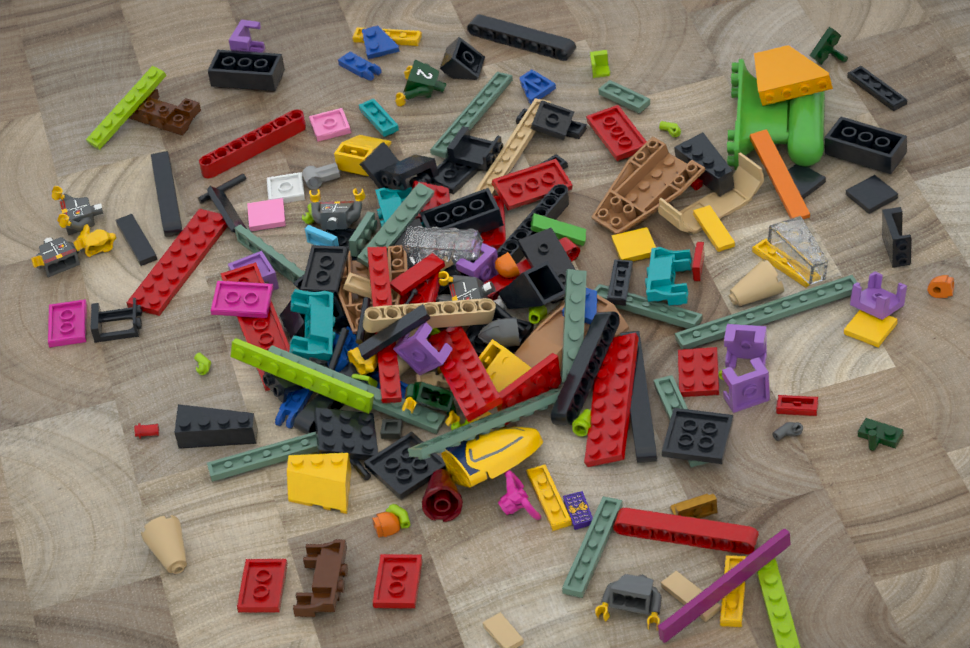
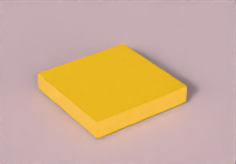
[611,227,656,261]
[844,310,898,348]

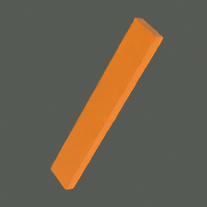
[749,129,810,223]

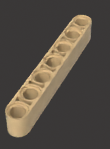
[363,298,496,333]

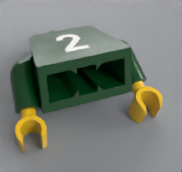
[395,59,447,106]
[402,382,460,426]

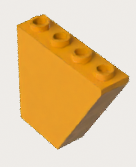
[754,45,833,106]

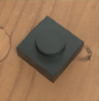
[380,419,403,439]

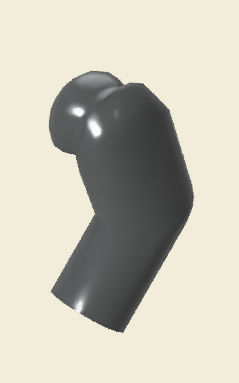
[772,422,803,441]

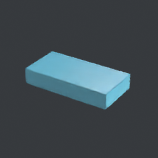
[305,225,339,246]

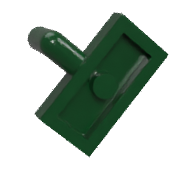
[809,27,848,65]
[858,418,904,451]

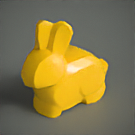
[76,224,116,257]
[347,347,378,375]

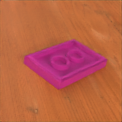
[210,281,274,318]
[48,299,87,348]

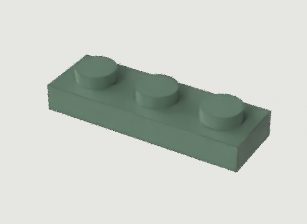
[598,80,650,113]
[349,211,377,257]

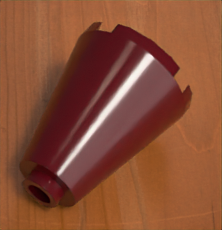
[422,469,463,522]

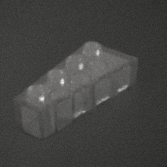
[767,216,828,285]
[402,226,483,265]

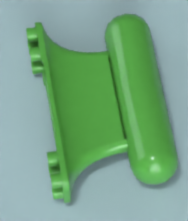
[727,59,825,170]

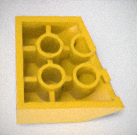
[287,453,351,514]

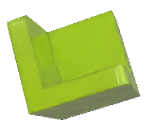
[590,50,610,78]

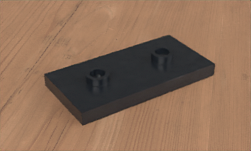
[518,227,576,304]

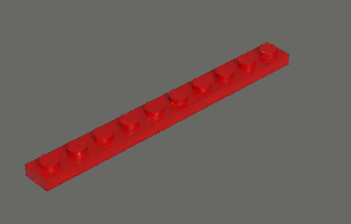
[367,247,402,403]

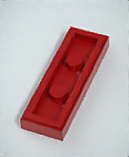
[390,253,445,296]

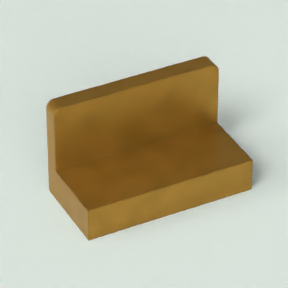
[670,493,718,519]

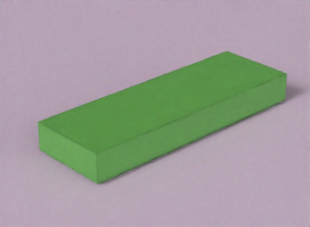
[531,213,586,246]

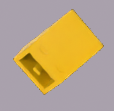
[334,135,391,176]
[479,339,531,393]

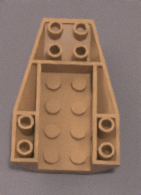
[591,136,706,234]
[338,245,408,334]
[514,295,629,372]

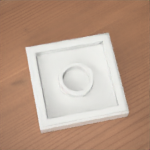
[267,172,305,203]

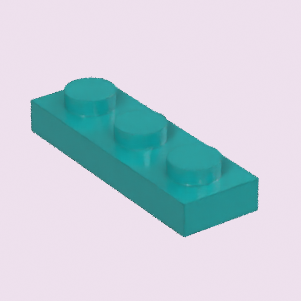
[359,98,399,137]

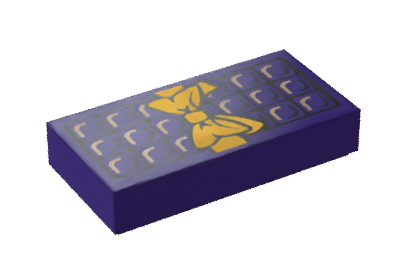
[563,491,593,530]

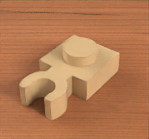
[416,372,449,388]

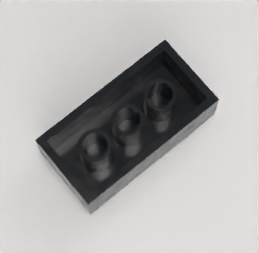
[207,49,285,91]
[824,116,907,174]
[420,188,504,251]

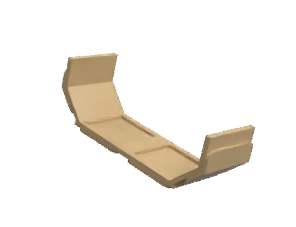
[658,152,764,234]

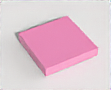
[309,108,351,142]
[247,198,286,231]

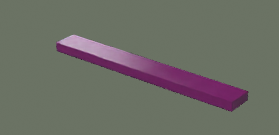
[658,528,791,644]

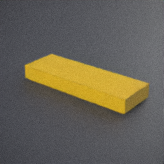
[693,205,735,252]

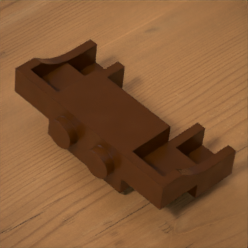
[129,88,201,136]
[293,539,348,617]

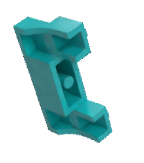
[375,187,426,234]
[645,247,692,306]
[289,289,335,361]

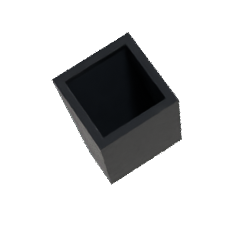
[498,260,565,309]

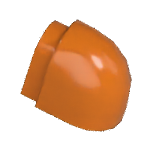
[495,252,520,278]
[927,275,954,298]
[372,512,401,538]

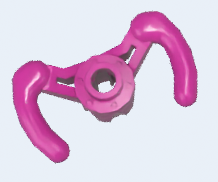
[498,469,542,520]

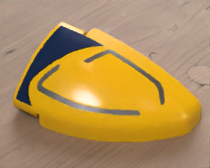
[441,427,543,488]

